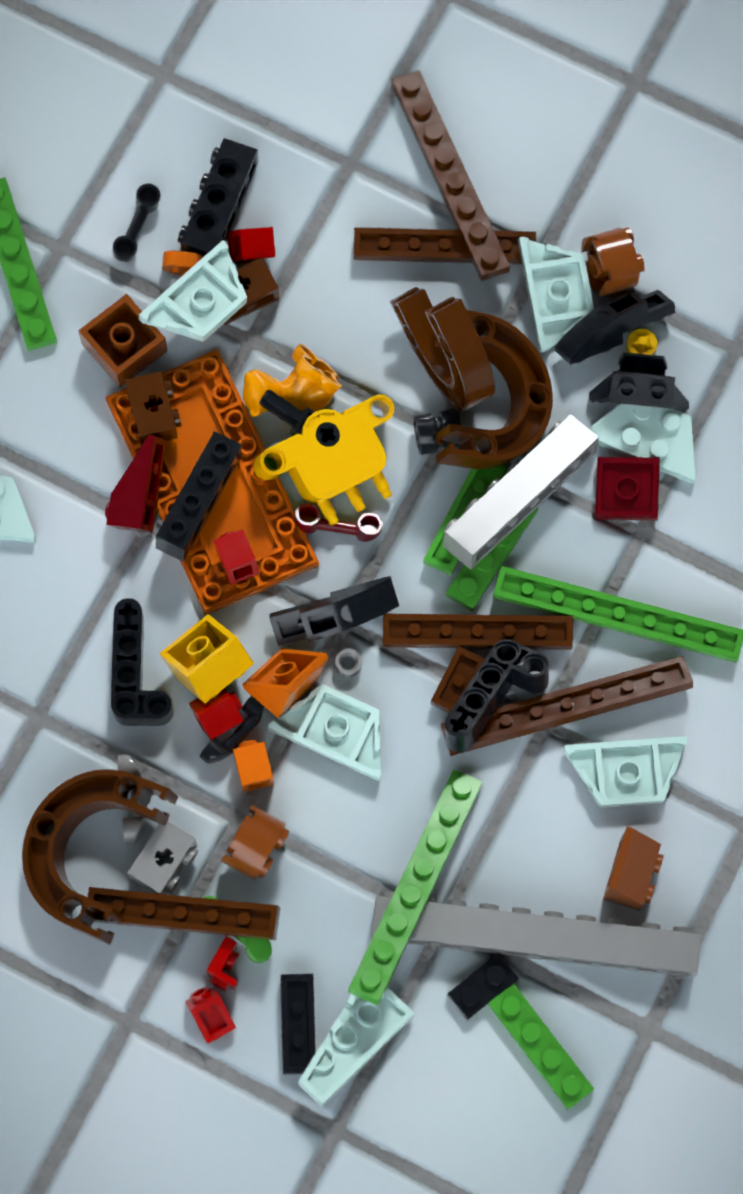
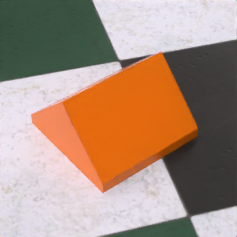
[242,648,328,718]

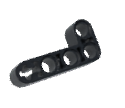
[111,598,173,726]
[444,639,549,753]

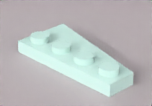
[298,987,415,1107]

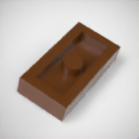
[430,646,485,713]

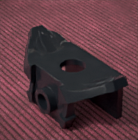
[589,352,689,412]

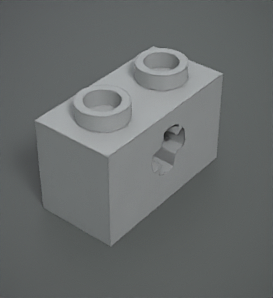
[128,821,198,894]

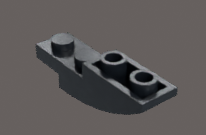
[555,289,675,365]
[269,575,399,646]

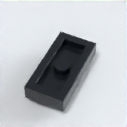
[447,953,519,1021]

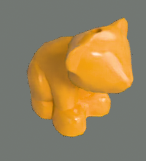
[243,344,342,417]

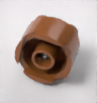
[581,227,645,296]
[221,805,290,880]

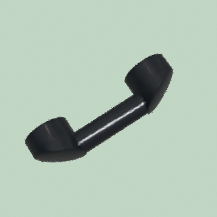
[112,183,161,262]
[199,696,264,764]

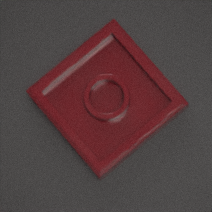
[595,457,660,521]

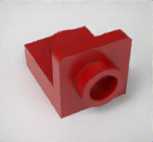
[206,936,240,991]
[185,987,236,1044]

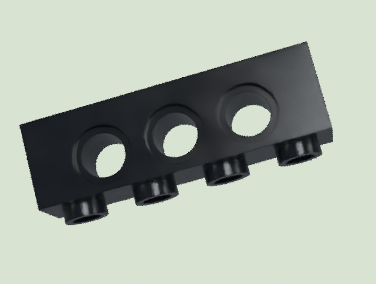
[178,138,258,256]
[155,431,242,562]

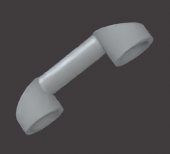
[118,754,146,844]

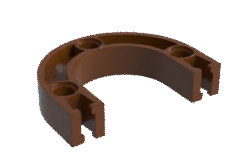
[390,287,495,412]
[435,310,553,469]
[22,769,178,945]

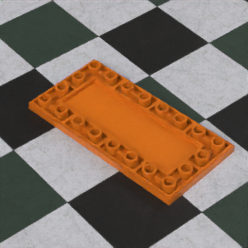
[105,349,319,616]

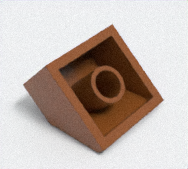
[603,826,664,911]

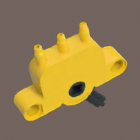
[253,390,395,526]

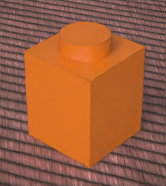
[233,740,274,792]

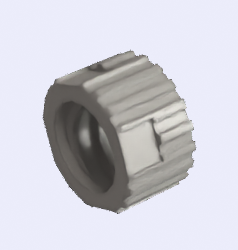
[334,648,363,678]

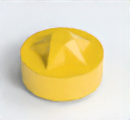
[626,329,658,355]

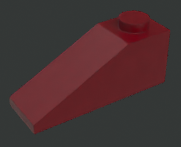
[105,435,167,533]

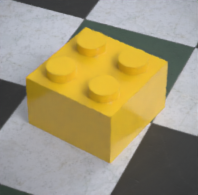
[159,614,254,703]

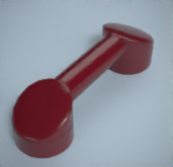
[295,503,382,542]

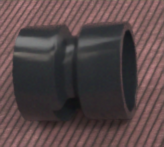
[413,408,461,455]

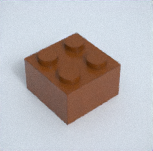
[78,294,168,388]

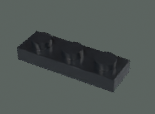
[281,974,316,1075]

